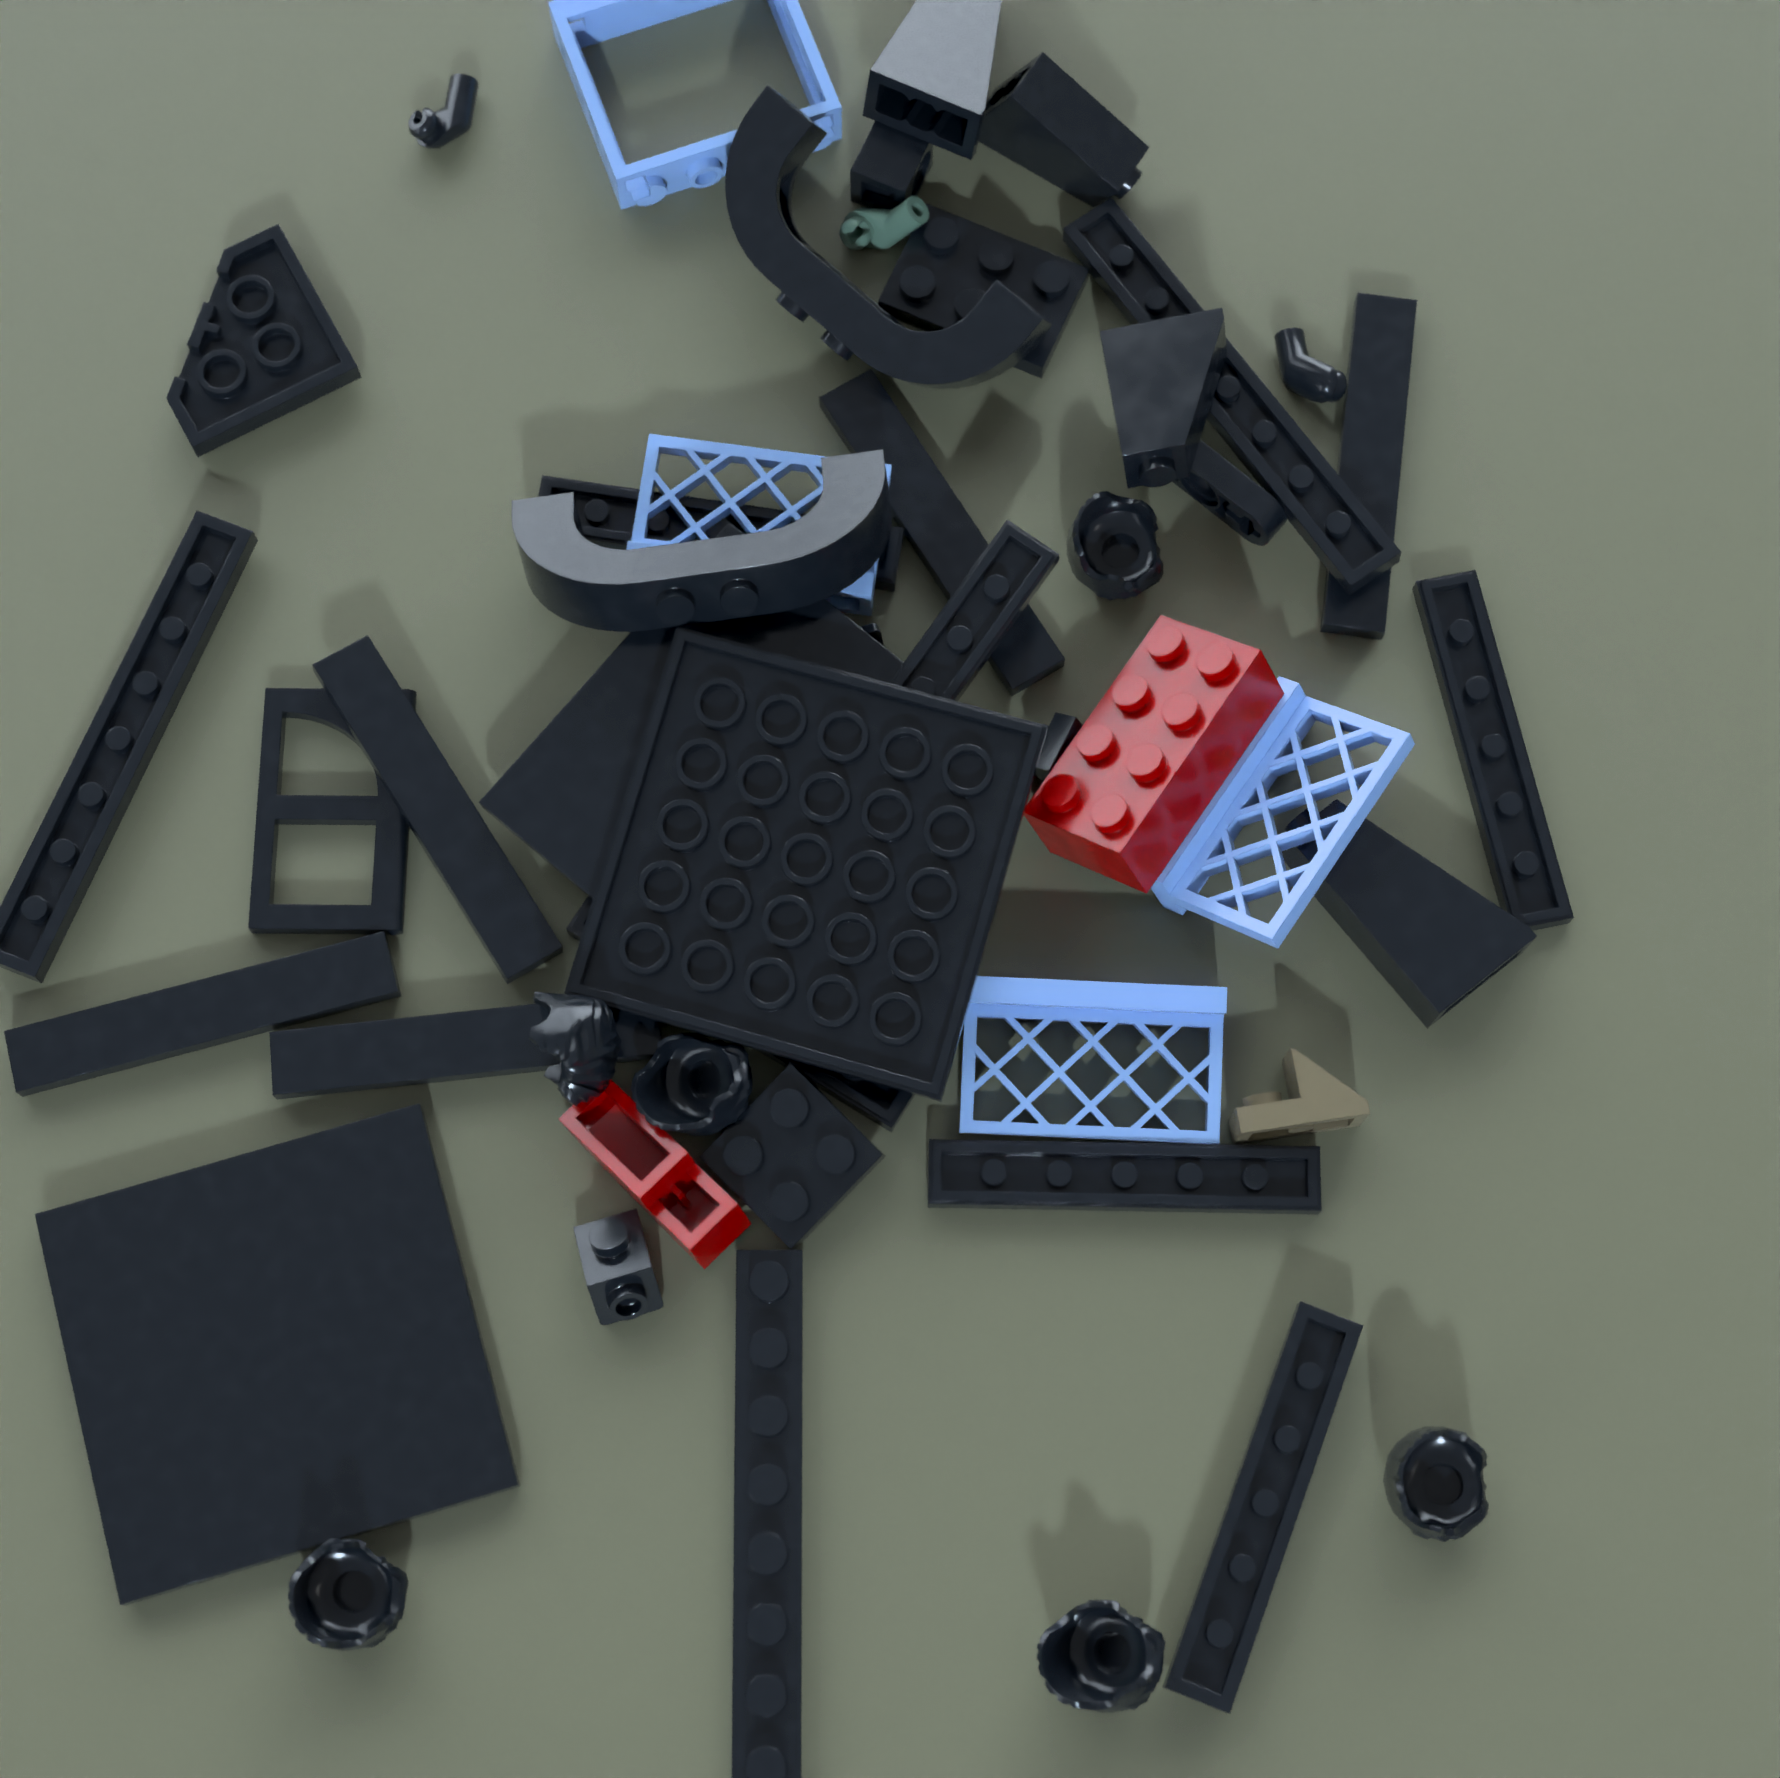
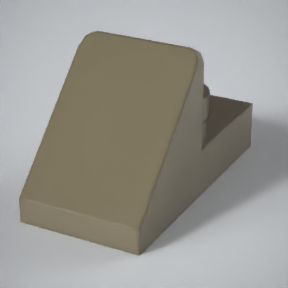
[1228,1048,1370,1145]

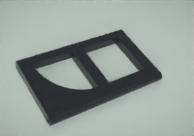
[248,688,417,936]

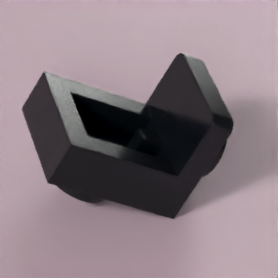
[573,1208,664,1325]

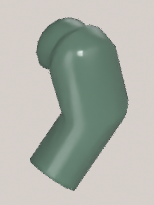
[839,196,929,250]

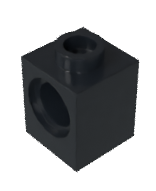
[850,121,933,209]

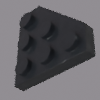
[166,224,362,457]

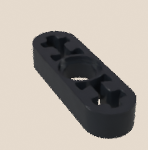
[1172,440,1287,546]

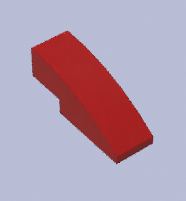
[558,1080,752,1270]

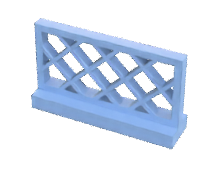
[626,434,892,616]
[1151,676,1415,949]
[959,976,1227,1144]

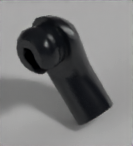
[408,73,479,149]
[1274,327,1347,403]

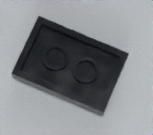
[878,203,1090,379]

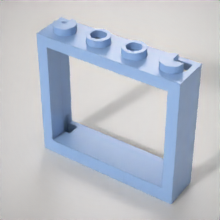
[548,0,842,210]

